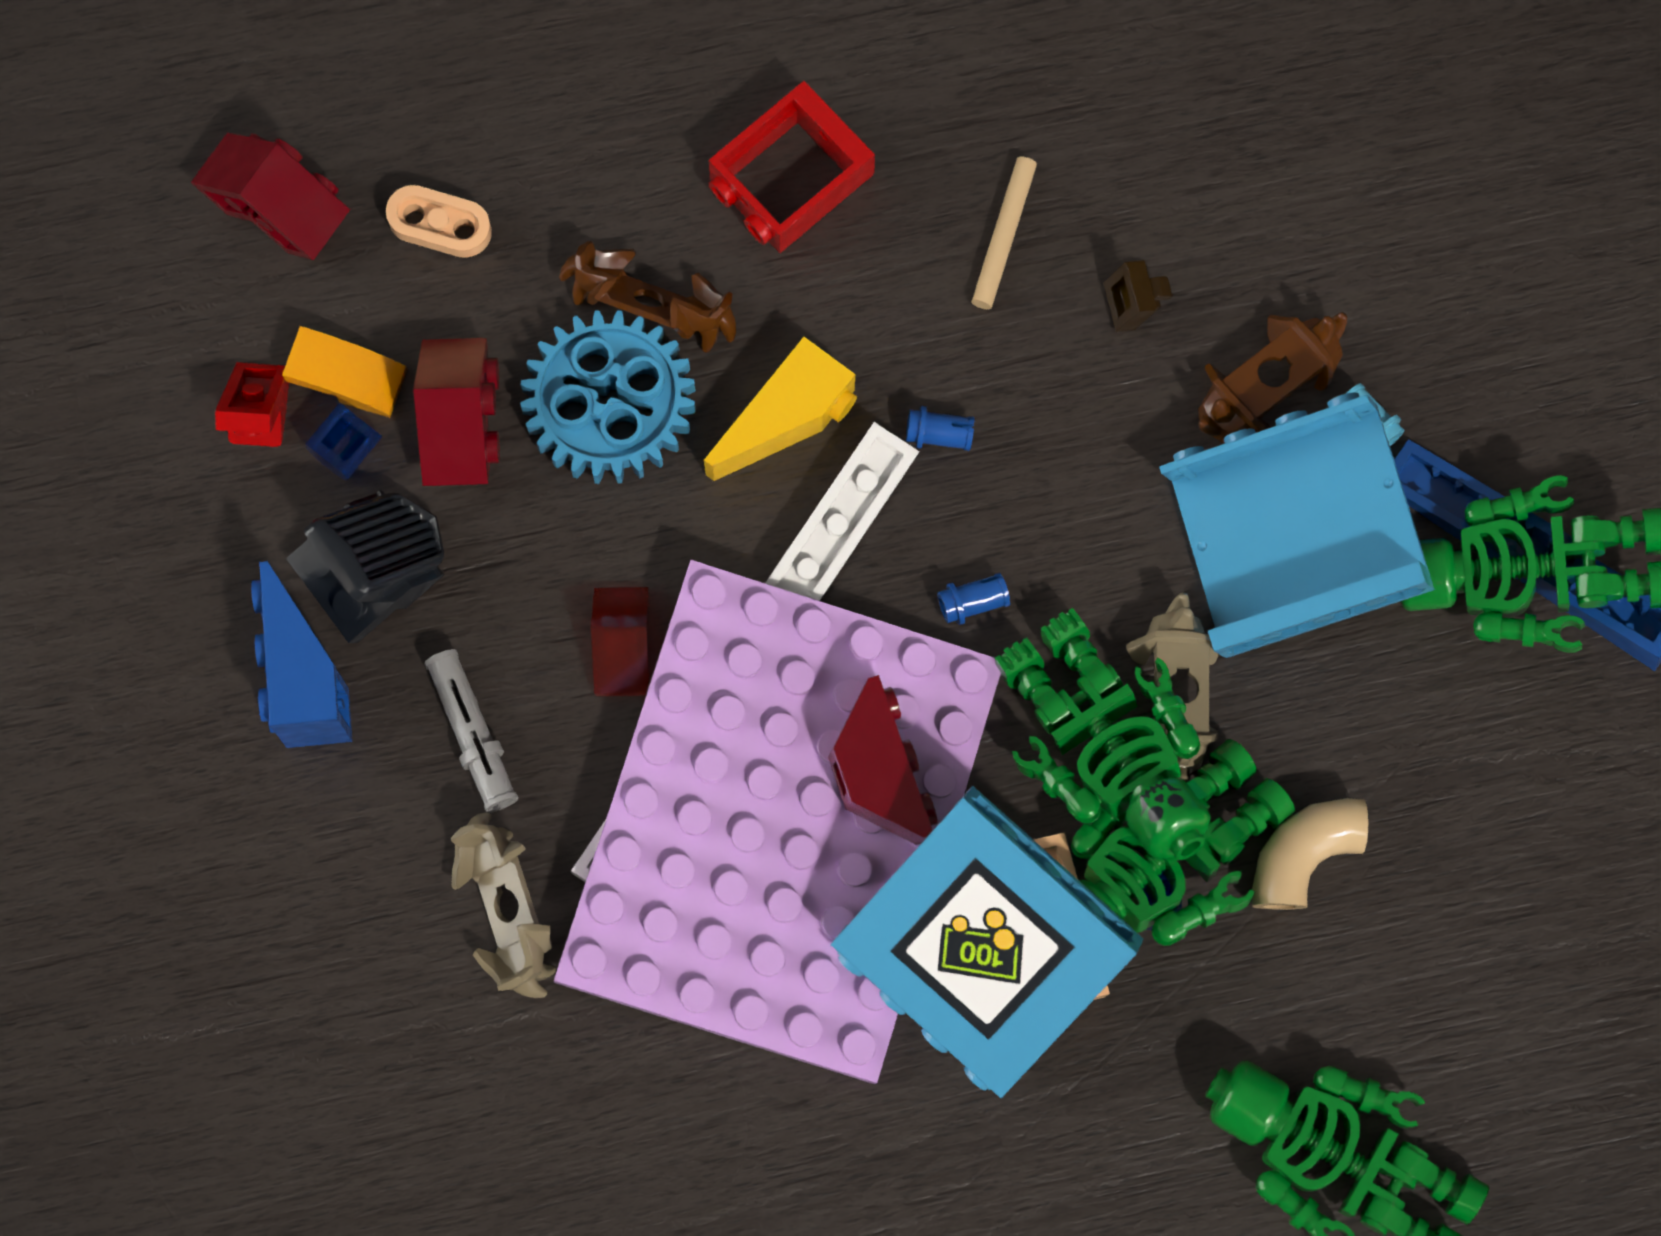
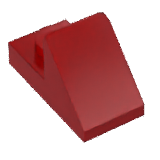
[215,362,289,447]

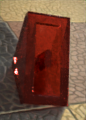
[591,587,650,696]

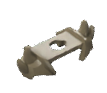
[1126,592,1218,782]
[451,812,556,998]

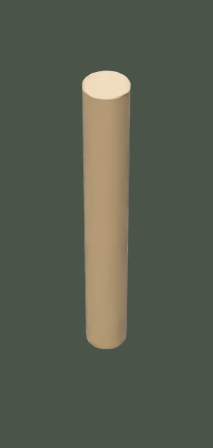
[972,157,1037,309]

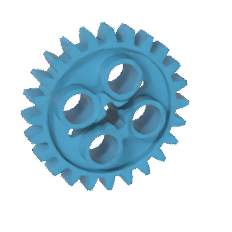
[520,310,696,484]

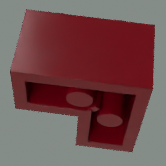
[190,133,350,260]
[413,338,500,486]

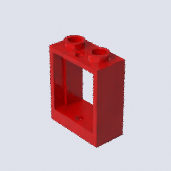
[708,81,875,253]

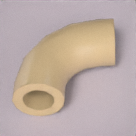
[1252,798,1368,910]

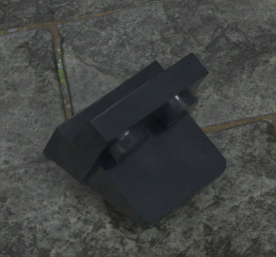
[286,491,445,643]

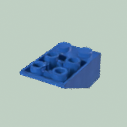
[251,561,352,748]

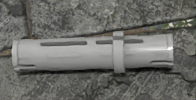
[425,649,518,813]

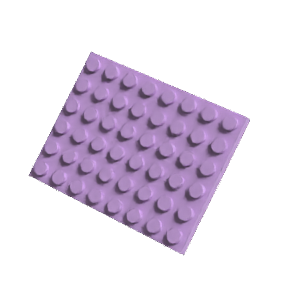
[553,560,1001,1084]

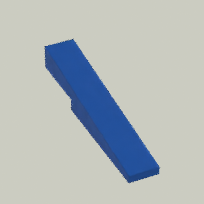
[1394,439,1661,671]

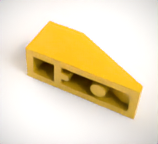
[704,337,857,481]

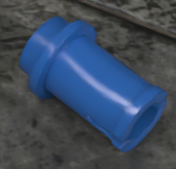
[905,406,974,451]
[937,573,1010,625]

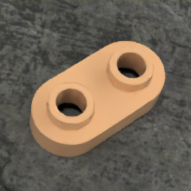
[386,185,492,257]

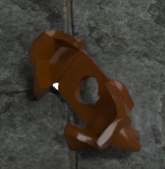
[559,241,736,353]
[1198,312,1347,443]

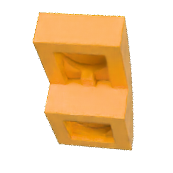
[282,326,407,418]

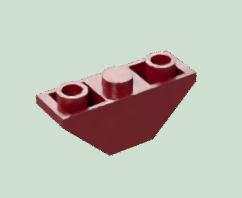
[828,675,938,845]

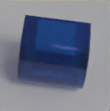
[305,403,382,480]

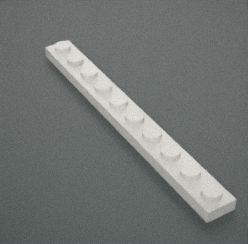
[571,422,919,883]

